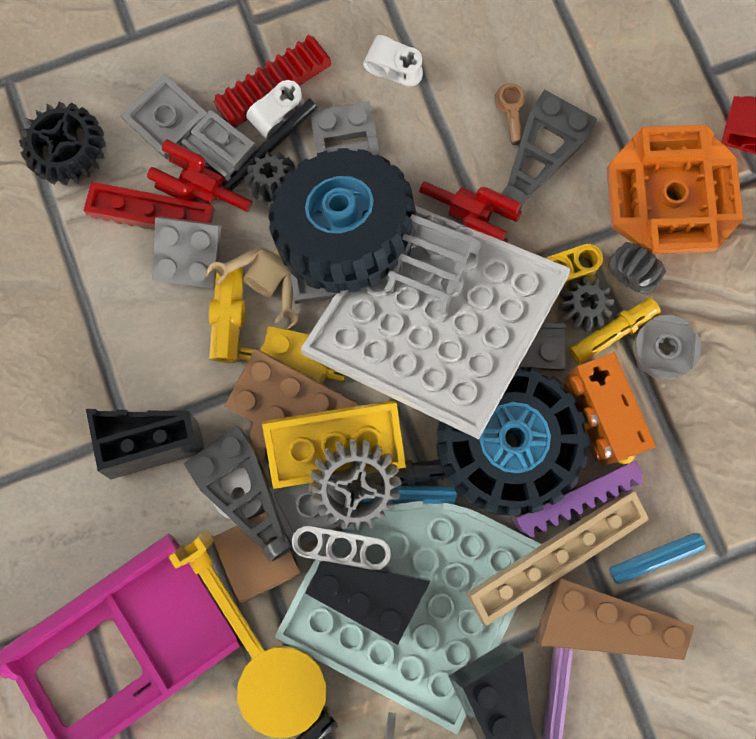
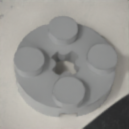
[633,315,701,380]

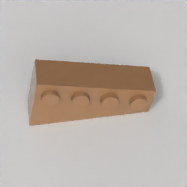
[534,578,694,660]

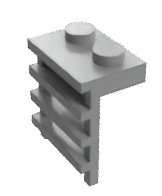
[385,214,483,314]

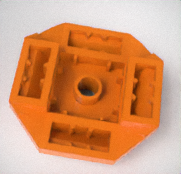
[606,124,743,254]

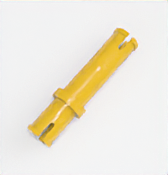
[568,297,661,365]

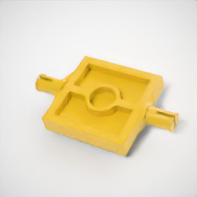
[239,326,346,384]

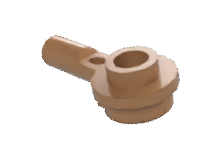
[495,83,525,145]

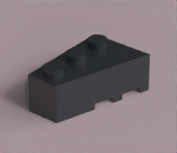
[448,642,533,739]

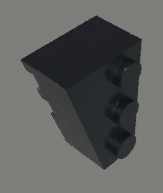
[86,409,204,480]
[305,561,431,645]

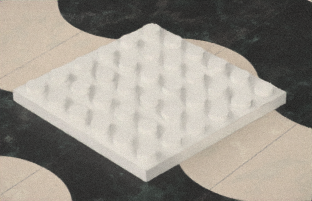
[300,206,570,439]

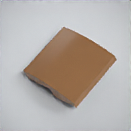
[212,512,301,603]

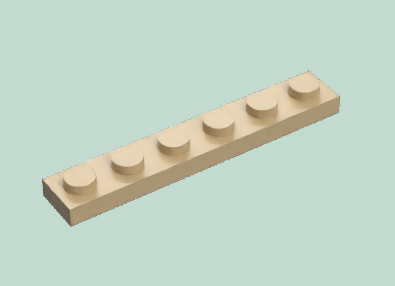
[466,490,649,626]

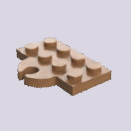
[224,348,362,462]

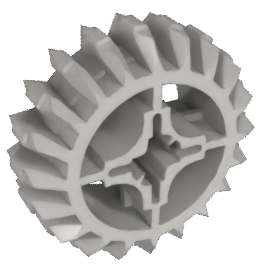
[309,438,401,531]

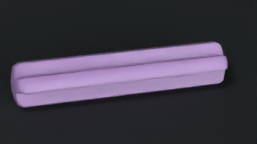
[542,647,573,739]

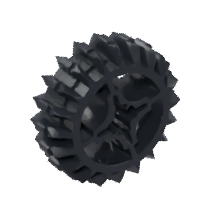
[19,101,107,186]

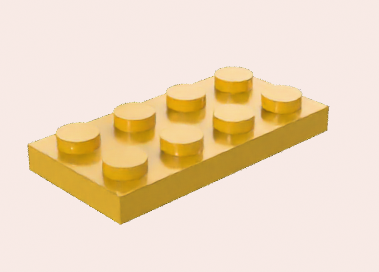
[262,400,406,489]

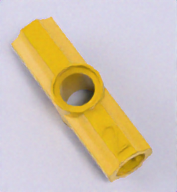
[209,263,246,363]

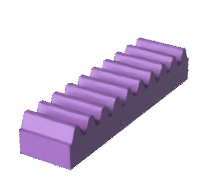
[512,460,643,538]

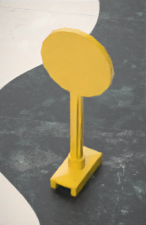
[169,530,326,738]

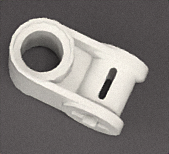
[363,35,423,87]
[246,80,305,139]

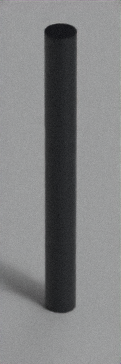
[222,98,318,191]

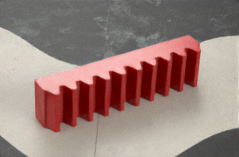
[213,34,331,128]
[83,181,215,231]

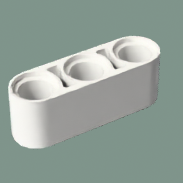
[292,526,391,570]

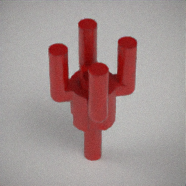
[147,139,253,212]
[419,181,522,243]

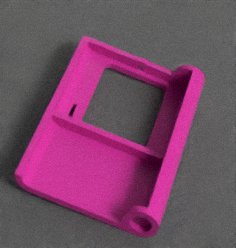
[0,533,241,739]

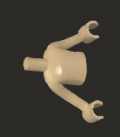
[204,247,298,330]

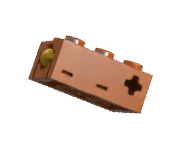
[564,352,656,467]

